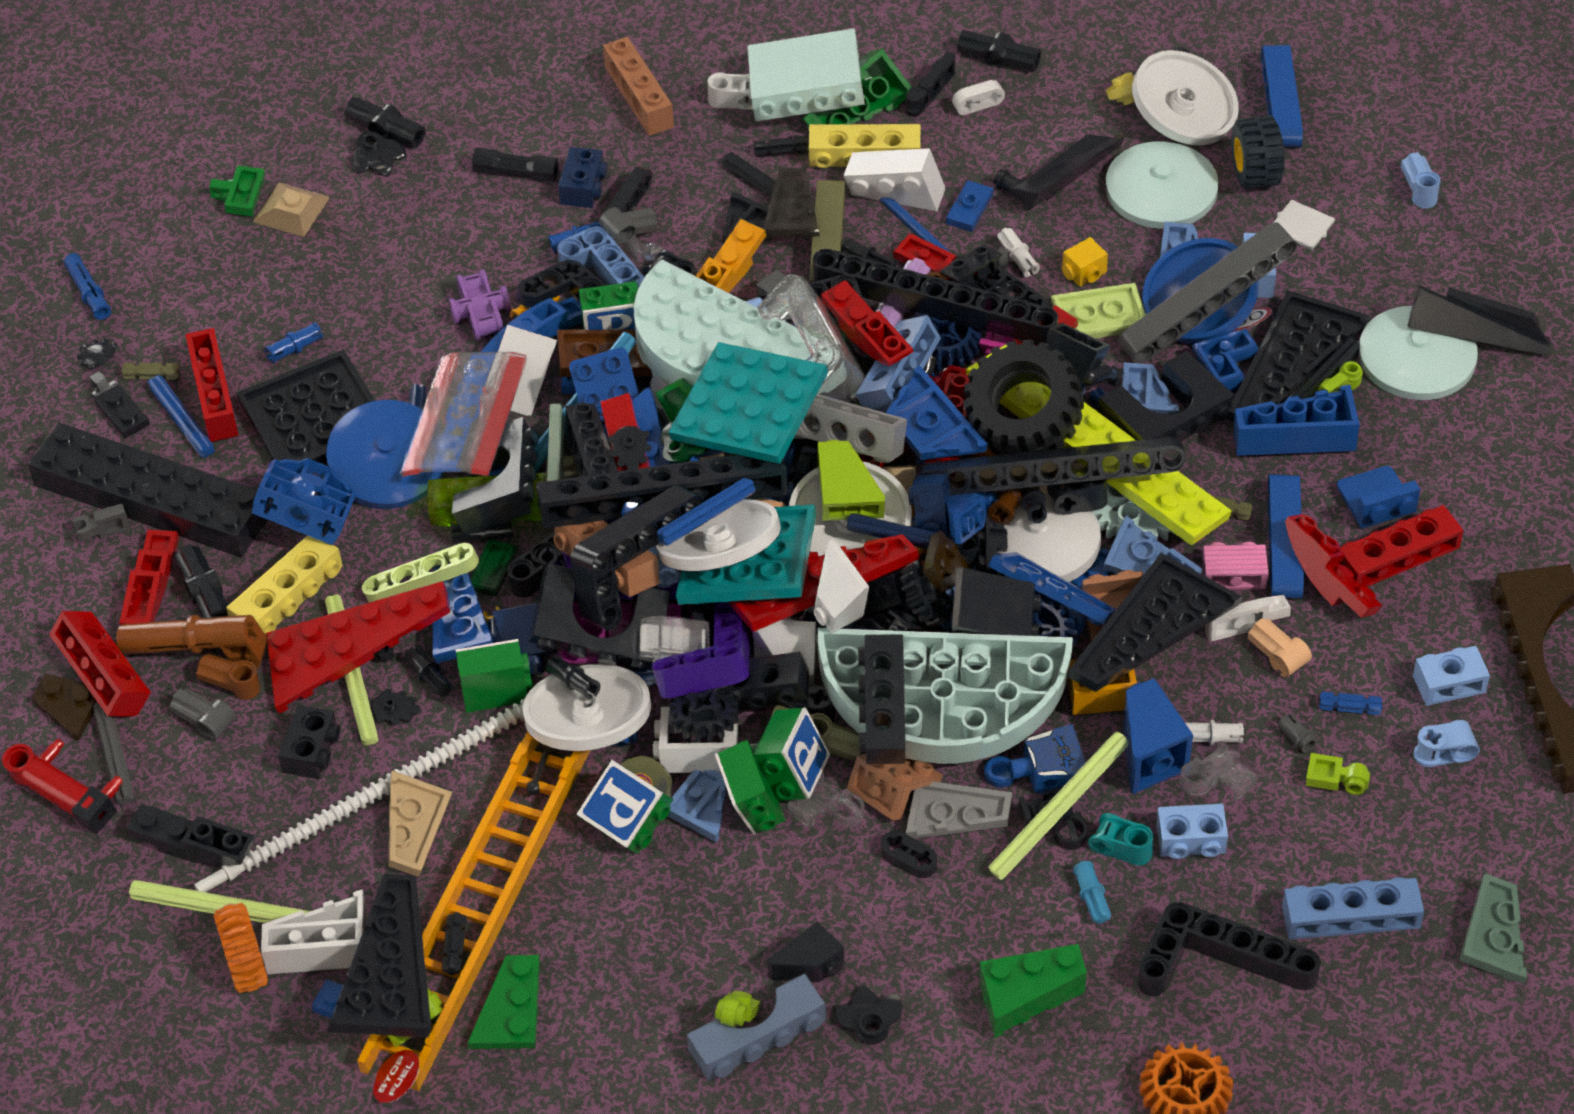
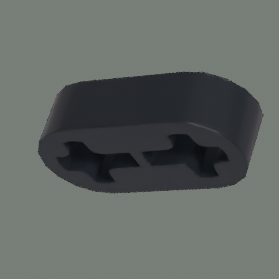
[881,831,937,878]

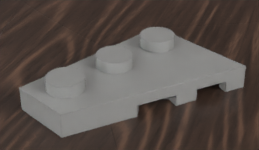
[906,782,1012,839]

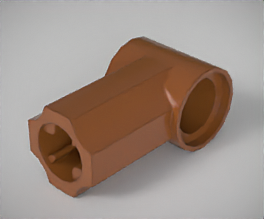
[196,653,260,700]

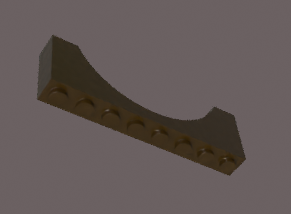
[1490,564,1574,794]

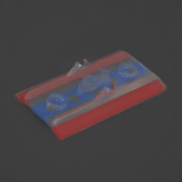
[400,352,527,477]

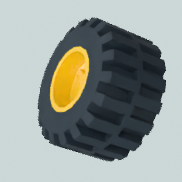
[1231,115,1285,190]

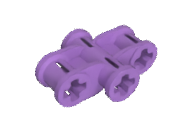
[449,269,511,341]

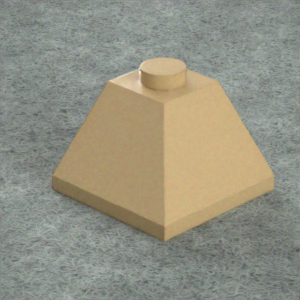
[254,183,329,237]

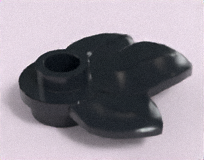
[352,131,407,176]
[835,985,902,1044]

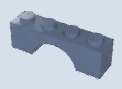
[687,974,826,1081]

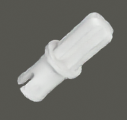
[998,228,1040,278]
[1185,720,1244,745]

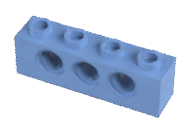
[856,315,941,413]
[1282,877,1424,939]

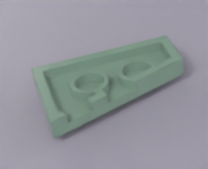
[1459,873,1527,984]

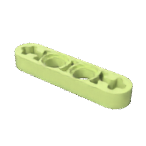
[362,543,479,602]

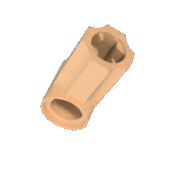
[1248,618,1312,678]

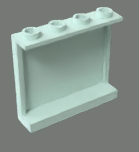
[748,28,865,121]

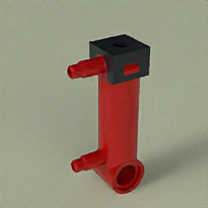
[2,739,123,834]

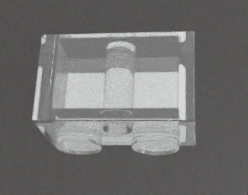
[640,616,709,663]

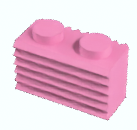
[1202,542,1268,590]

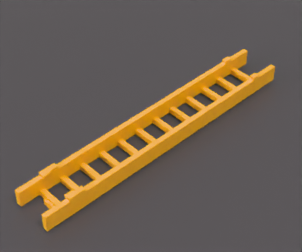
[357,731,590,1092]

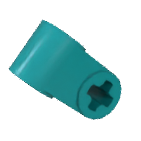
[1088,813,1153,865]

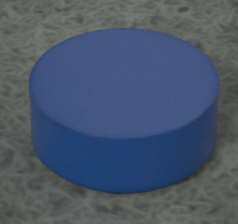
[984,756,1015,788]

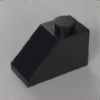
[767,921,844,982]

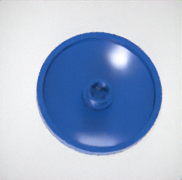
[1143,238,1259,344]
[327,400,447,509]

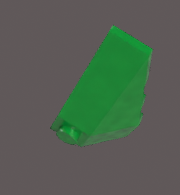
[802,48,912,127]

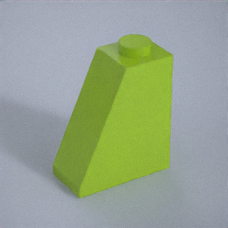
[817,440,885,521]

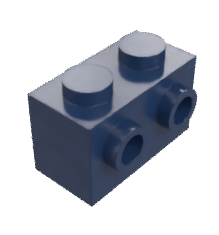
[558,147,608,208]
[908,473,951,539]

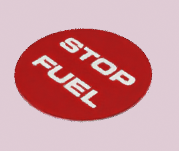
[373,1050,420,1103]

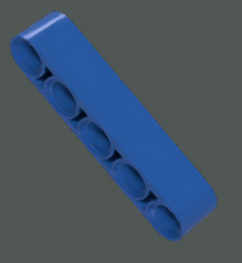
[1261,45,1303,147]
[1267,474,1304,599]

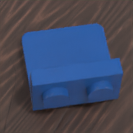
[569,347,639,425]
[1337,466,1421,529]

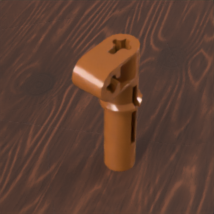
[116,615,267,670]

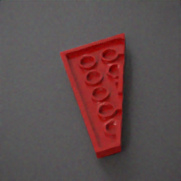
[728,534,919,632]
[266,581,450,714]

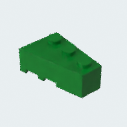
[979,944,1087,1039]

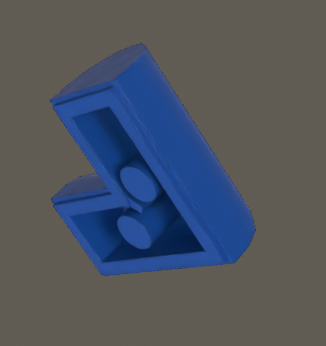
[1192,329,1258,393]

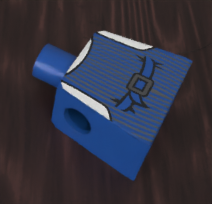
[1009,724,1086,794]

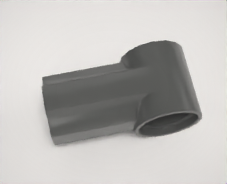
[599,207,658,245]
[170,688,236,742]

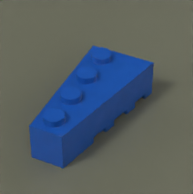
[1233,384,1360,456]

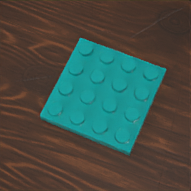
[668,342,828,464]
[676,504,816,605]

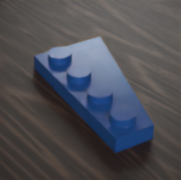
[988,552,1117,626]
[433,563,494,663]

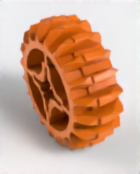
[214,903,268,993]
[1139,1042,1233,1114]

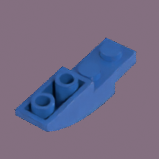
[481,297,582,365]
[947,491,997,544]

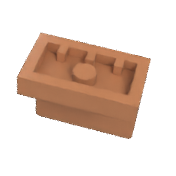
[846,754,943,821]

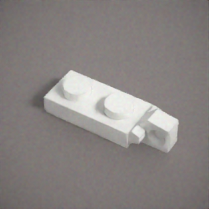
[1205,595,1291,641]

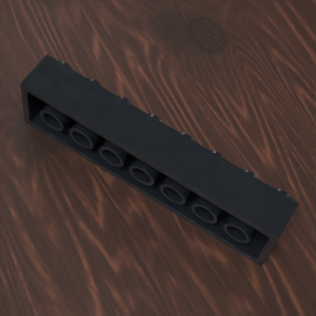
[28,422,269,558]

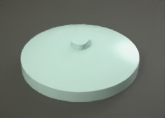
[1106,141,1218,229]
[1358,306,1478,400]

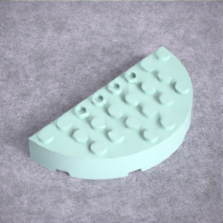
[634,259,844,391]
[818,628,1073,764]

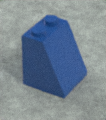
[1123,678,1193,794]

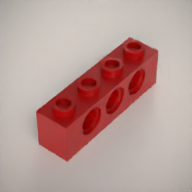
[185,328,239,442]
[1339,505,1464,587]
[49,611,151,716]

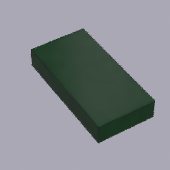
[471,539,518,597]

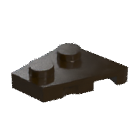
[922,530,973,594]
[32,673,97,741]

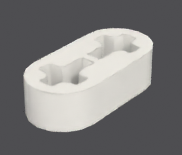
[952,80,1005,115]

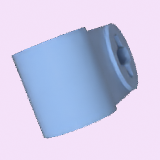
[1413,720,1480,767]

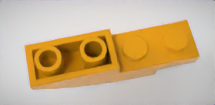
[696,219,766,293]

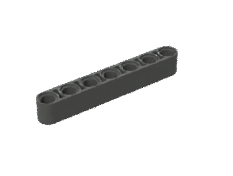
[1118,222,1297,364]

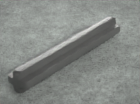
[93,702,134,806]

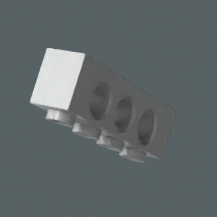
[794,394,908,463]

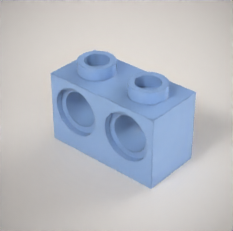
[1156,804,1228,859]

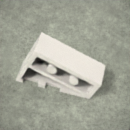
[844,148,945,211]
[261,889,368,974]

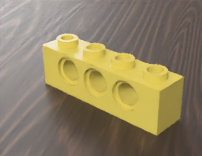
[809,124,920,168]
[226,535,343,636]

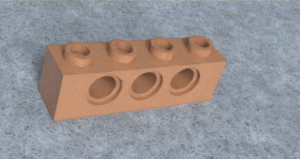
[603,37,674,136]
[554,521,660,597]

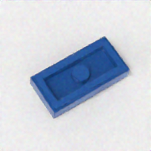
[946,180,993,232]

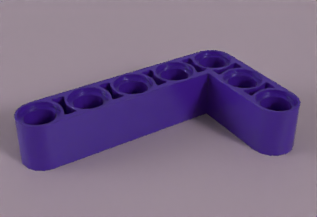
[652,602,749,698]

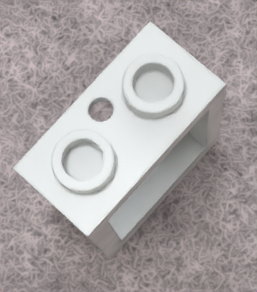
[653,707,738,773]

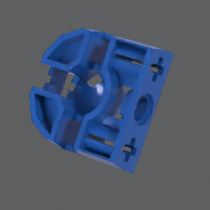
[252,458,356,545]

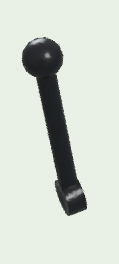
[527,744,554,795]

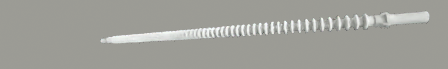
[194,608,714,892]

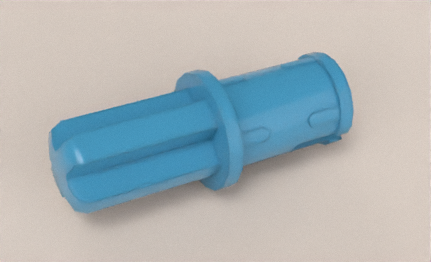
[1073,861,1111,924]

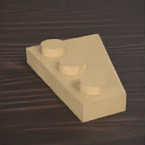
[388,771,452,877]

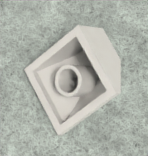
[814,538,869,633]
[753,620,817,685]

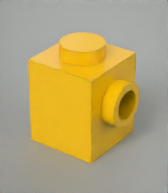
[1062,237,1108,287]

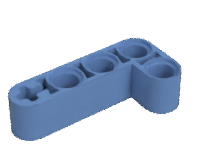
[558,227,645,289]

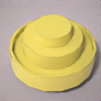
[1105,72,1135,105]

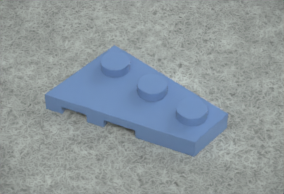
[1103,516,1202,574]

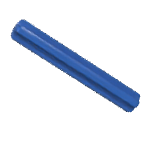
[148,375,215,458]
[656,478,756,546]

